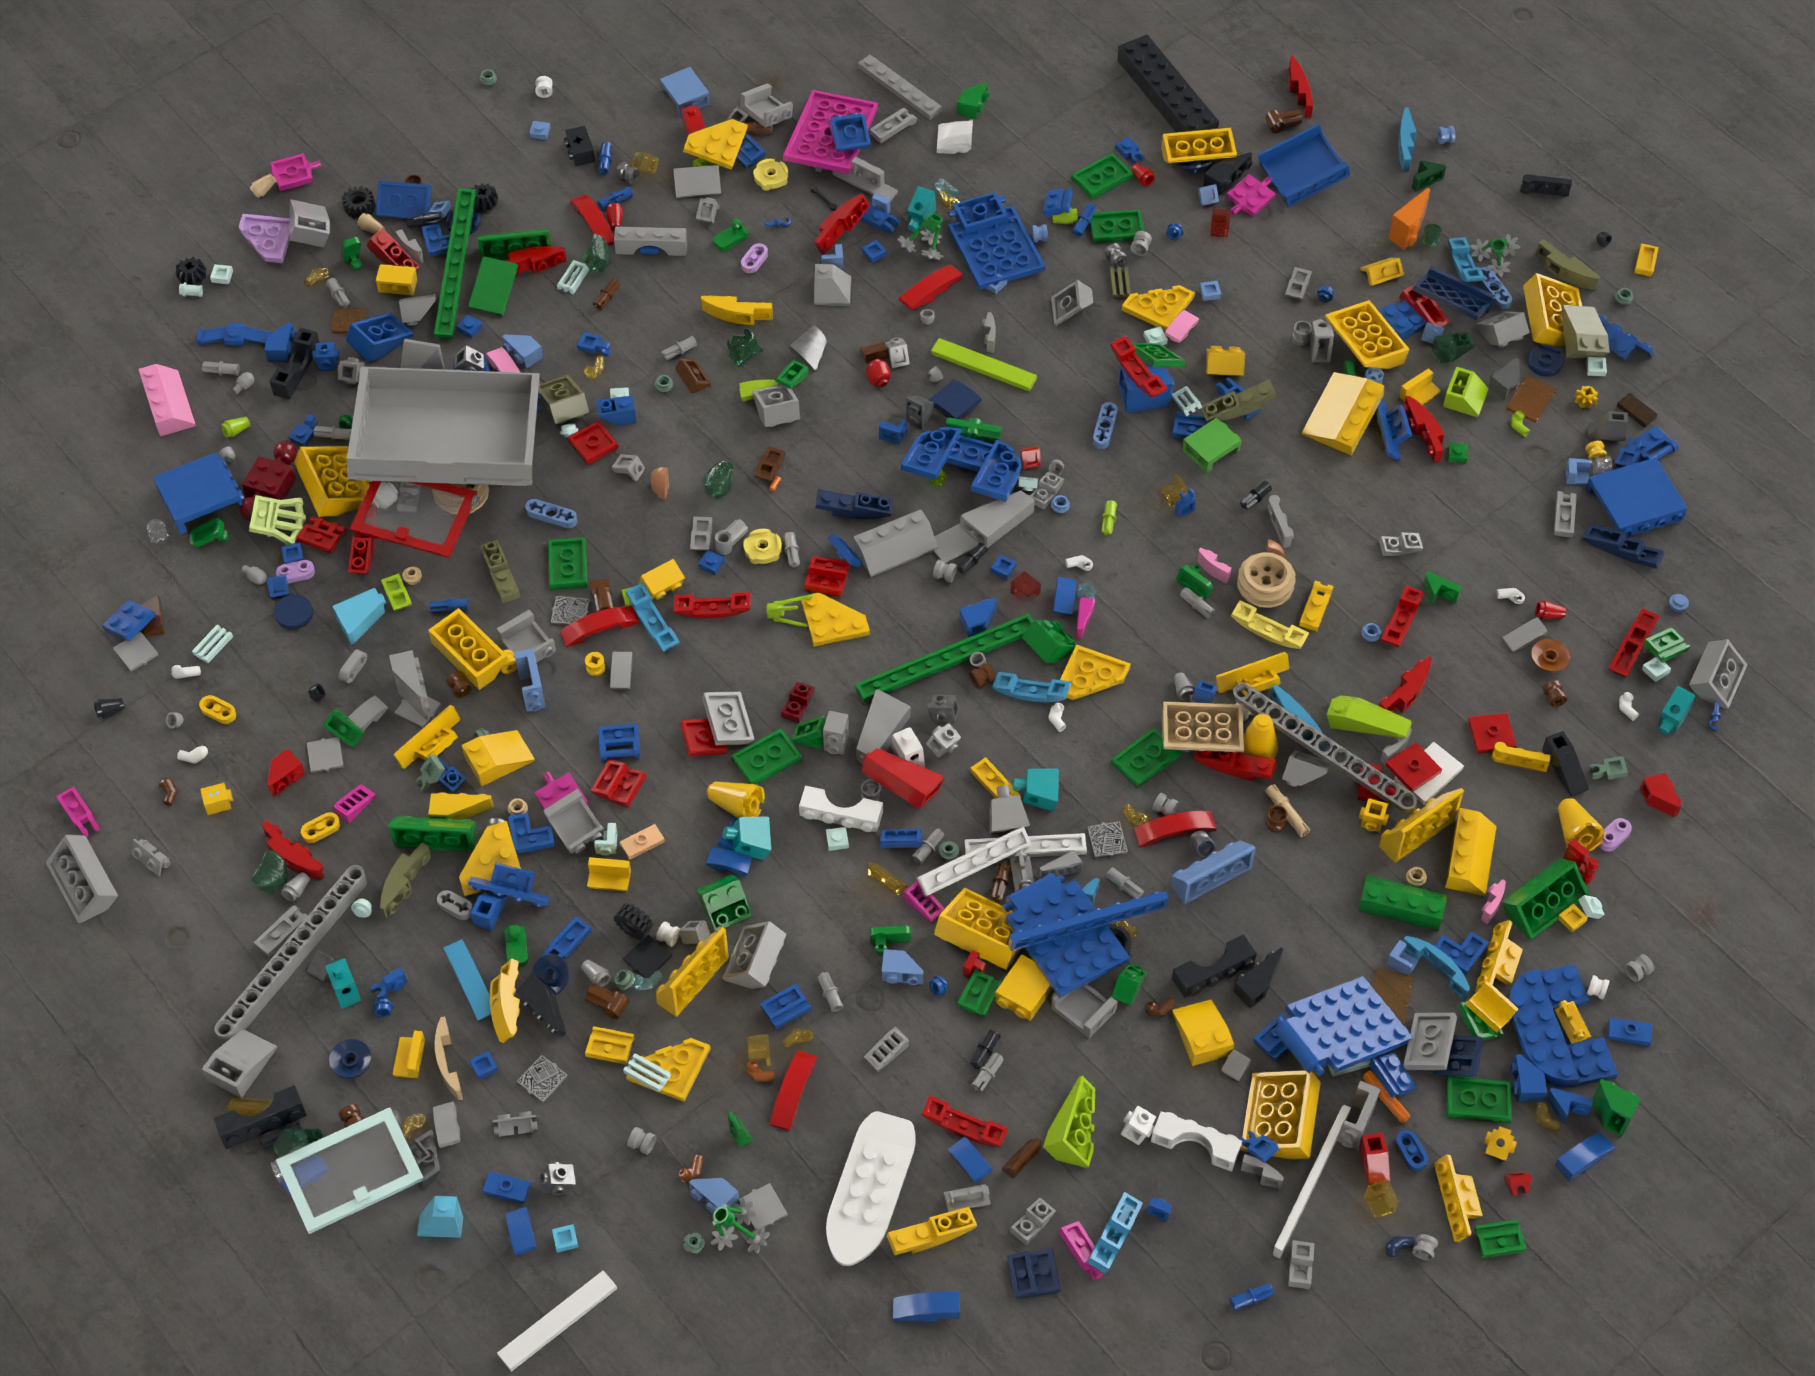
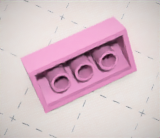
[139,364,196,436]

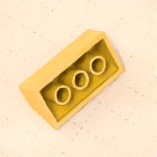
[1161,128,1237,163]
[428,608,508,690]
[1445,808,1496,896]

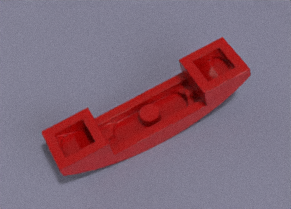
[570,194,614,249]
[1110,336,1168,398]
[1381,585,1424,647]
[673,592,751,618]
[560,606,639,648]
[1134,811,1217,847]
[769,1050,818,1131]
[921,1095,1009,1148]

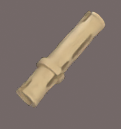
[1265,784,1310,838]

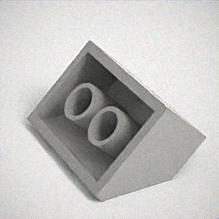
[1689,639,1747,709]
[722,921,786,989]

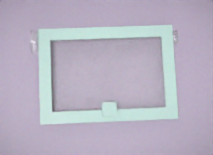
[270,1107,424,1234]

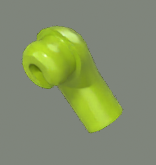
[1511,411,1530,437]

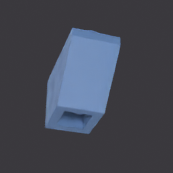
[502,335,543,369]
[882,949,923,985]
[689,1178,739,1214]

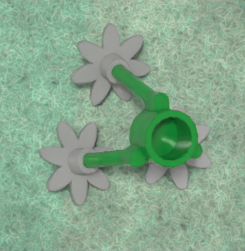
[897,213,944,260]
[1471,234,1520,278]
[711,1197,770,1253]

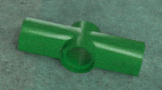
[945,418,1002,442]

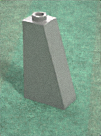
[960,490,1035,548]
[856,689,911,764]

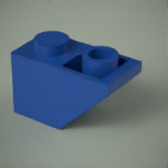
[264,323,297,362]
[596,395,636,426]
[959,598,997,638]
[470,890,509,931]
[1510,1054,1547,1102]

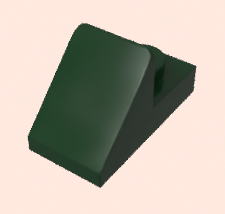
[1412,160,1446,192]

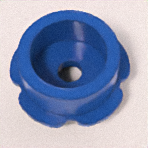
[1166,223,1184,240]
[1317,286,1334,302]
[929,976,948,996]
[373,999,394,1017]

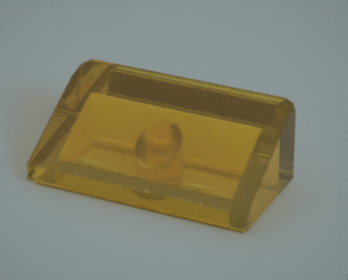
[868,862,909,896]
[227,1097,273,1116]

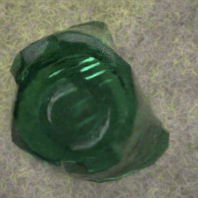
[583,234,611,273]
[727,329,764,366]
[702,461,734,499]
[250,851,288,894]

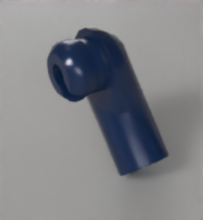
[1385,1236,1415,1257]

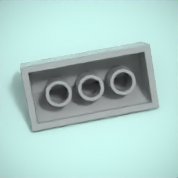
[853,510,938,577]
[46,835,118,923]

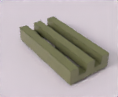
[1110,267,1131,299]

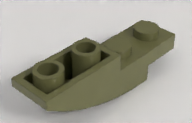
[1536,239,1600,290]
[1201,379,1277,423]
[480,540,521,603]
[380,843,431,919]

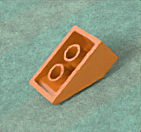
[1388,188,1431,250]

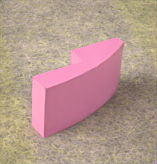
[1164,310,1199,343]
[486,347,520,373]
[1197,548,1232,584]
[1481,879,1506,924]

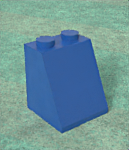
[1118,365,1174,413]

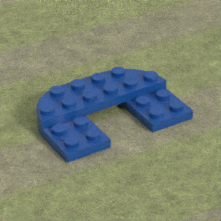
[901,427,1021,502]
[1508,964,1618,1087]

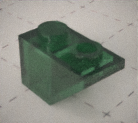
[1432,331,1475,364]
[272,1129,324,1158]

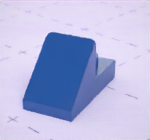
[1547,1087,1593,1124]

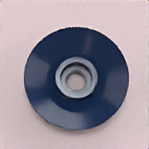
[1177,159,1212,173]
[532,954,569,995]
[329,1039,372,1079]

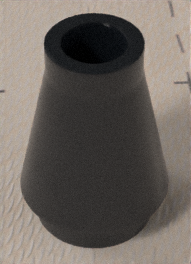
[94,698,125,718]

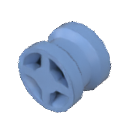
[1437,125,1455,144]
[1032,224,1048,243]
[1365,367,1384,384]

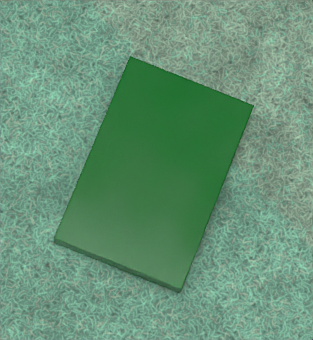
[1071,153,1133,200]
[1089,209,1144,244]
[468,256,518,316]
[1132,343,1186,367]
[548,537,588,590]
[1110,727,1181,789]
[731,729,802,785]
[1446,1076,1512,1123]

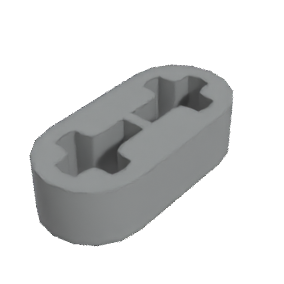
[339,649,367,683]
[437,890,473,920]

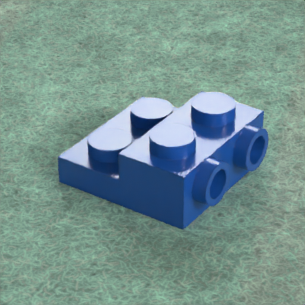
[829,113,871,152]
[1378,300,1427,341]

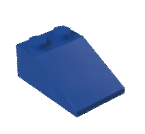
[345,313,414,362]

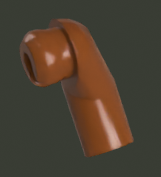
[746,1061,774,1082]
[678,1155,704,1183]

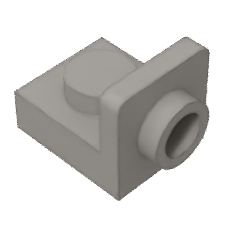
[696,197,720,224]
[885,338,910,368]
[611,454,645,481]

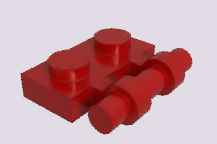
[297,516,346,553]
[1563,839,1598,885]

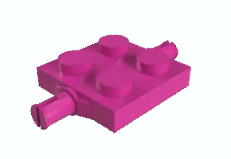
[262,153,321,191]
[1226,174,1276,217]
[534,772,589,810]

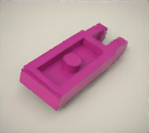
[56,787,100,837]

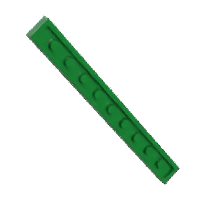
[434,188,476,339]
[855,613,1033,703]

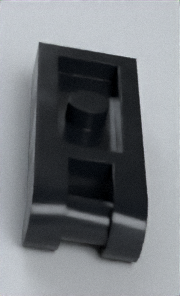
[1520,174,1572,196]

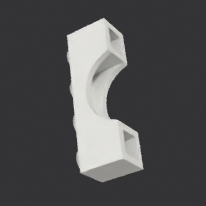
[799,786,883,832]
[1151,1111,1242,1172]

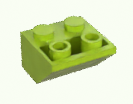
[1443,367,1489,417]

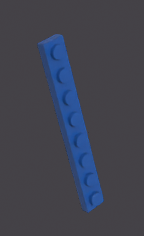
[1008,891,1169,951]

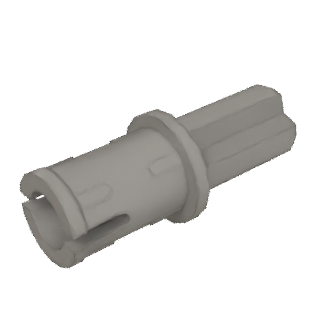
[326,278,350,309]
[662,336,697,360]
[202,361,240,376]
[314,426,351,441]
[783,532,800,568]
[1180,587,1215,619]
[911,828,944,865]
[1106,867,1144,898]
[818,972,844,1012]
[971,1053,1004,1093]

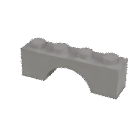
[614,227,687,256]

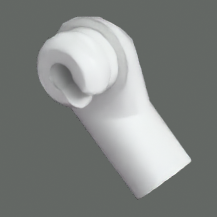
[1065,555,1093,571]
[1496,588,1525,604]
[171,665,201,679]
[1619,692,1639,721]
[1048,703,1066,732]
[177,746,208,764]

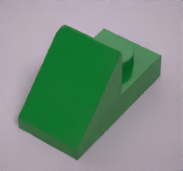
[1423,571,1462,605]
[792,716,827,748]

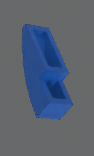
[1555,1132,1615,1182]
[893,1291,960,1322]

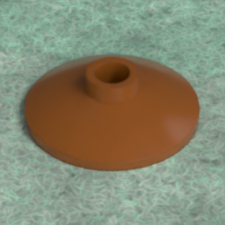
[1531,639,1570,672]

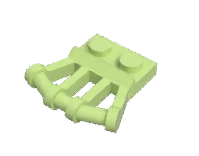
[249,495,306,546]

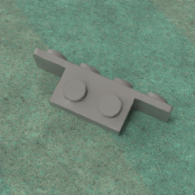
[832,157,898,202]

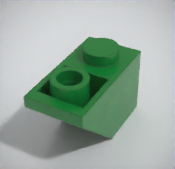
[957,83,990,119]
[1112,965,1148,1005]

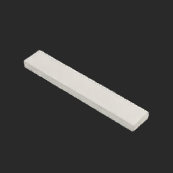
[917,827,1032,896]
[965,833,1087,859]
[497,1271,617,1372]

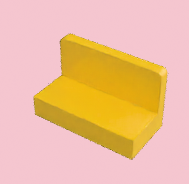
[1360,257,1404,285]
[1399,368,1441,405]
[587,857,631,892]
[1465,981,1518,1033]
[393,1031,425,1078]

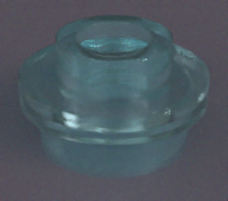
[1077,583,1096,599]

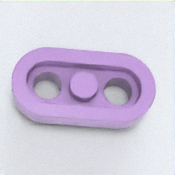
[741,243,768,273]
[276,560,315,584]
[1599,818,1632,851]

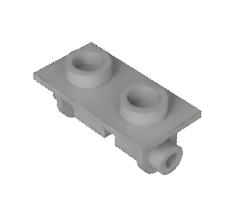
[131,839,171,876]
[1010,851,1034,892]
[493,1111,538,1137]
[944,1184,991,1212]

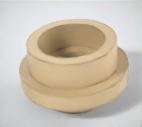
[402,567,422,585]
[508,798,528,816]
[1406,867,1427,887]

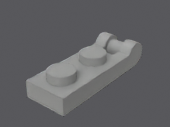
[870,108,917,143]
[1553,491,1577,538]
[1267,495,1294,548]
[254,905,308,958]

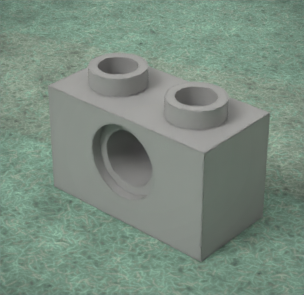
[823,711,849,755]

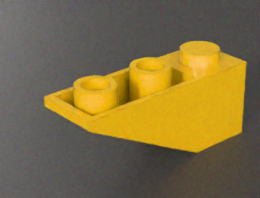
[428,792,493,820]

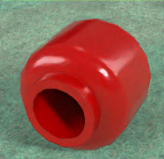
[865,359,892,387]

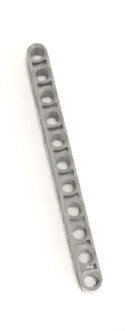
[1233,683,1417,814]
[214,865,367,1045]

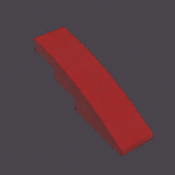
[1289,56,1313,118]
[899,265,963,310]
[1609,608,1660,678]

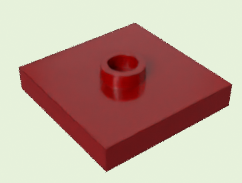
[567,420,619,465]
[1468,713,1517,754]
[680,719,727,757]
[1385,742,1442,793]

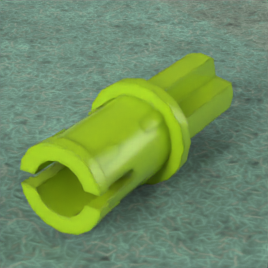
[1101,500,1117,536]

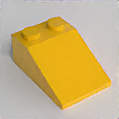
[462,730,535,787]
[1172,1000,1234,1066]

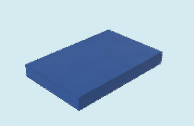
[375,181,432,219]

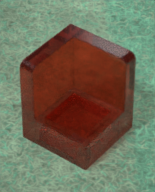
[1210,209,1230,237]
[1011,571,1041,597]

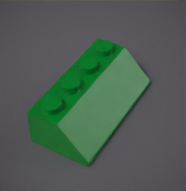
[477,228,551,261]
[389,815,478,852]
[1501,858,1590,940]
[1358,875,1447,931]

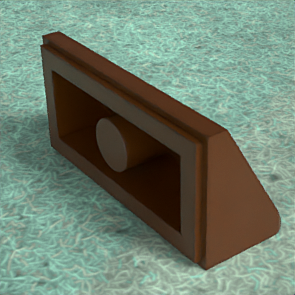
[860,340,890,363]
[675,359,711,393]
[141,595,165,637]
[1002,1138,1042,1179]

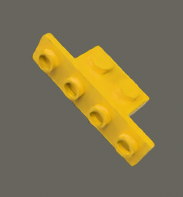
[1216,652,1289,696]
[394,705,461,769]
[1475,920,1523,993]
[1434,1155,1483,1242]

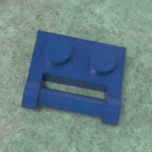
[1632,426,1679,461]
[598,724,640,761]

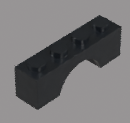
[269,328,320,400]
[1172,934,1257,998]
[213,1085,307,1149]

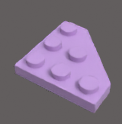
[238,214,290,263]

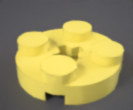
[753,159,788,191]
[744,529,782,564]

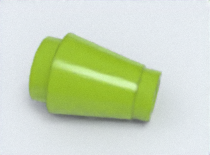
[1053,207,1078,225]
[221,417,250,438]

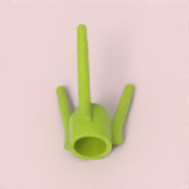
[767,594,813,628]

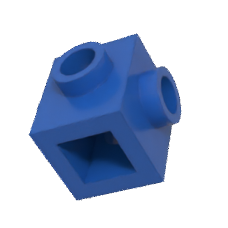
[312,342,340,371]

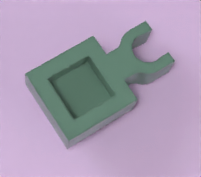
[415,755,445,791]
[1590,756,1628,780]

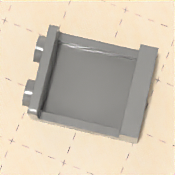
[740,83,793,128]
[497,610,556,663]
[543,789,604,854]
[1051,984,1117,1039]
[1337,1081,1380,1149]

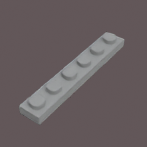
[858,55,942,120]

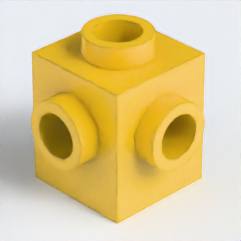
[1359,798,1389,832]
[1484,1126,1517,1161]

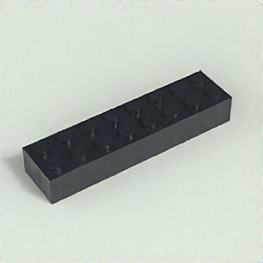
[1117,34,1219,133]

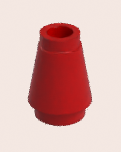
[1131,164,1155,186]
[606,203,623,231]
[1535,600,1566,619]

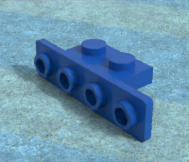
[1598,313,1654,360]
[1375,400,1412,461]
[468,862,550,907]

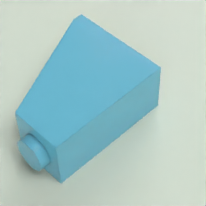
[332,588,386,645]
[417,1196,463,1238]

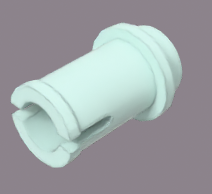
[179,283,203,297]

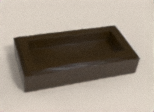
[1617,393,1658,428]

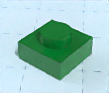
[1448,442,1468,463]

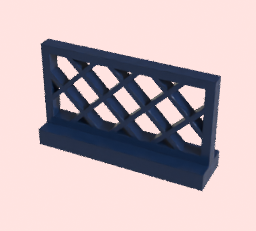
[1412,266,1495,320]

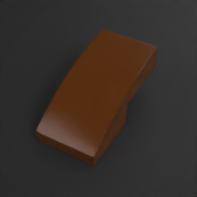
[754,446,786,482]

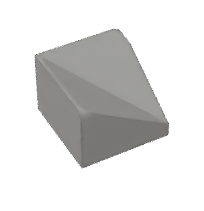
[679,920,710,944]

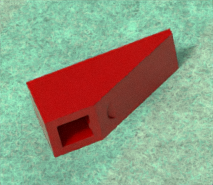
[366,228,420,270]

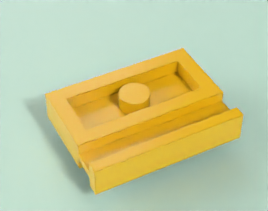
[585,1026,634,1065]

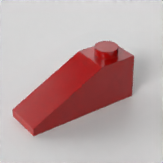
[681,106,706,136]

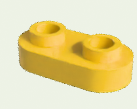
[199,695,236,724]
[301,812,340,843]

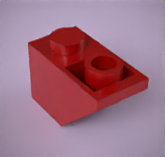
[267,749,305,796]
[1640,773,1682,817]
[1359,1132,1390,1185]

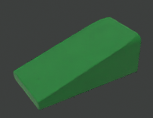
[775,360,809,388]
[323,709,365,749]
[728,1111,753,1148]

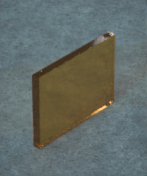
[1506,376,1557,423]
[1373,969,1413,1025]

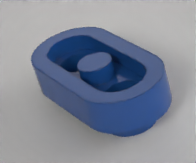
[1395,1130,1428,1171]

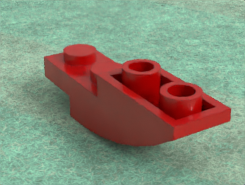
[814,194,870,255]
[506,246,566,275]
[1402,396,1444,463]
[348,506,378,574]
[1379,656,1432,713]
[1193,750,1277,781]
[261,820,324,880]

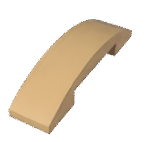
[435,1016,463,1100]

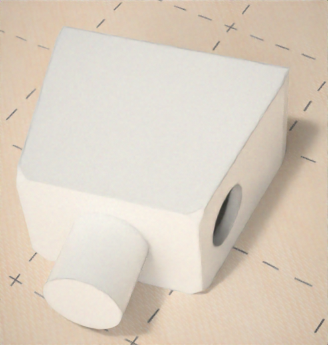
[890,728,925,768]

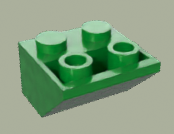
[1022,620,1077,663]
[696,874,753,931]
[1592,1079,1641,1137]

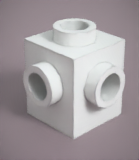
[1121,1106,1156,1145]

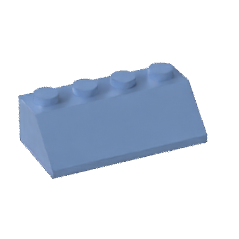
[1171,840,1256,904]

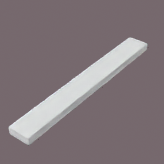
[1273,1105,1351,1259]

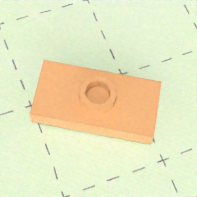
[620,824,665,860]

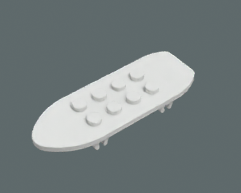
[826,1111,915,1266]

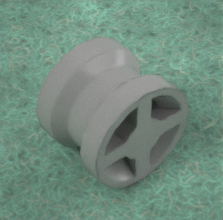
[1412,1234,1438,1261]

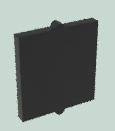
[623,935,673,980]

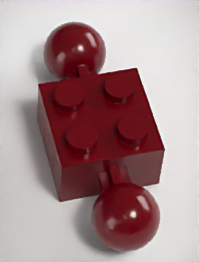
[239,441,297,521]

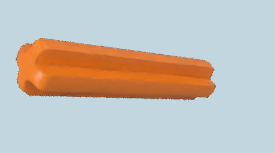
[1363,1070,1410,1123]

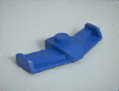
[197,323,272,346]

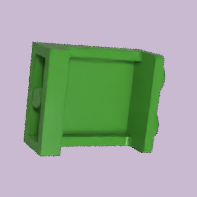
[1182,417,1241,473]

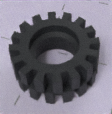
[342,186,376,219]
[613,903,653,940]

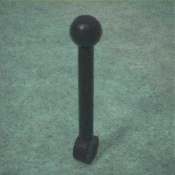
[811,186,837,211]

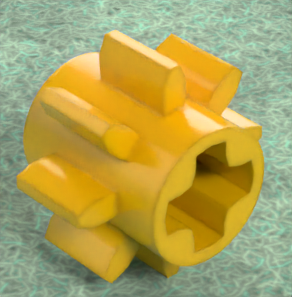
[1575,386,1598,409]

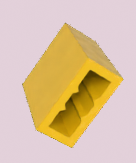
[995,954,1053,1021]

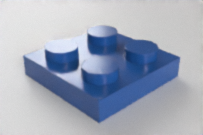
[102,600,156,641]

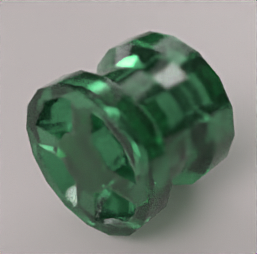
[1422,224,1442,246]

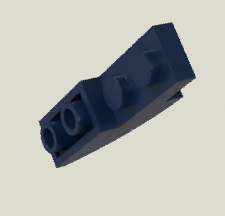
[815,489,893,519]

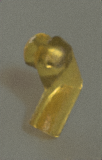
[938,190,961,209]
[304,267,329,287]
[584,356,604,378]
[1122,804,1150,825]
[1111,920,1138,939]
[782,1028,814,1049]
[1534,1103,1561,1132]
[401,1113,426,1140]

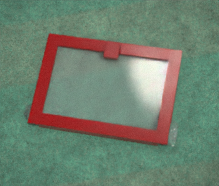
[350,480,480,558]

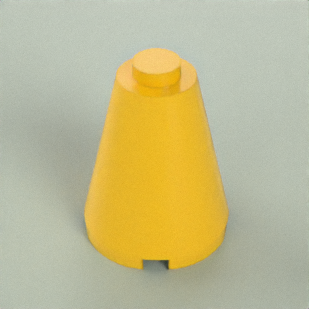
[1241,714,1278,759]
[707,781,765,819]
[1558,799,1605,851]

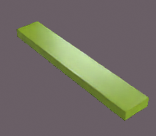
[931,338,1037,392]

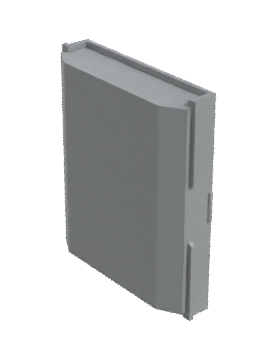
[347,367,540,486]

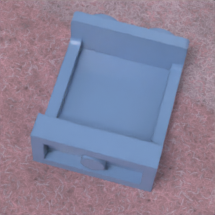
[660,67,710,117]
[514,649,546,712]

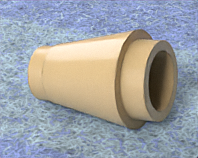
[250,173,277,198]
[357,213,384,234]

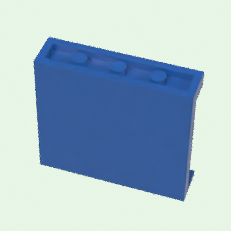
[1258,123,1350,207]
[153,452,244,534]
[1586,457,1688,537]

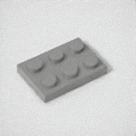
[702,692,755,745]
[1403,1013,1457,1070]

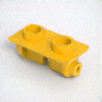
[1554,1000,1591,1044]

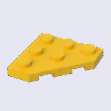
[683,119,748,170]
[1121,285,1195,331]
[801,593,870,647]
[1060,645,1131,700]
[459,821,521,897]
[626,1038,711,1102]

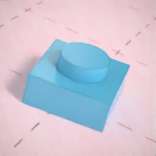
[552,1224,578,1253]

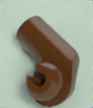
[159,778,178,806]
[1145,997,1176,1017]

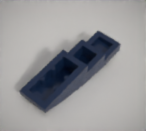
[1583,524,1664,569]

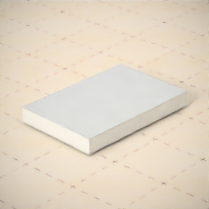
[1394,742,1464,805]

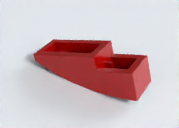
[1399,284,1450,327]

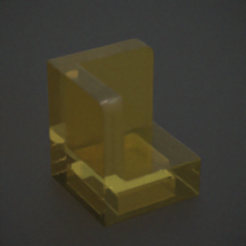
[631,152,659,174]
[1160,474,1188,507]
[747,1034,771,1066]
[1365,1180,1399,1218]

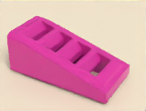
[1076,597,1095,640]
[333,784,376,824]
[901,880,945,923]

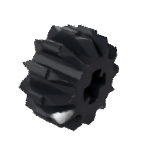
[471,183,498,212]
[175,256,206,285]

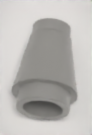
[1174,673,1195,702]
[281,872,310,902]
[581,960,611,987]

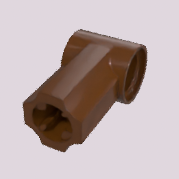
[1265,110,1302,133]
[589,578,613,612]
[585,984,630,1019]

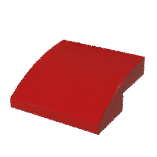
[804,556,850,597]
[590,760,647,808]

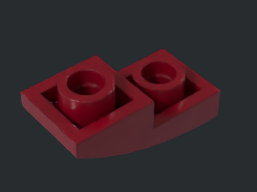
[781,682,815,723]

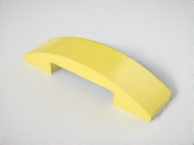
[1231,600,1309,649]

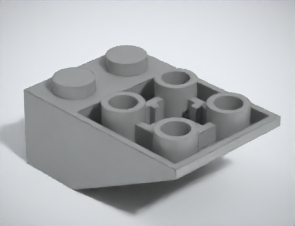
[289,199,330,248]
[389,650,430,719]
[202,1029,278,1098]

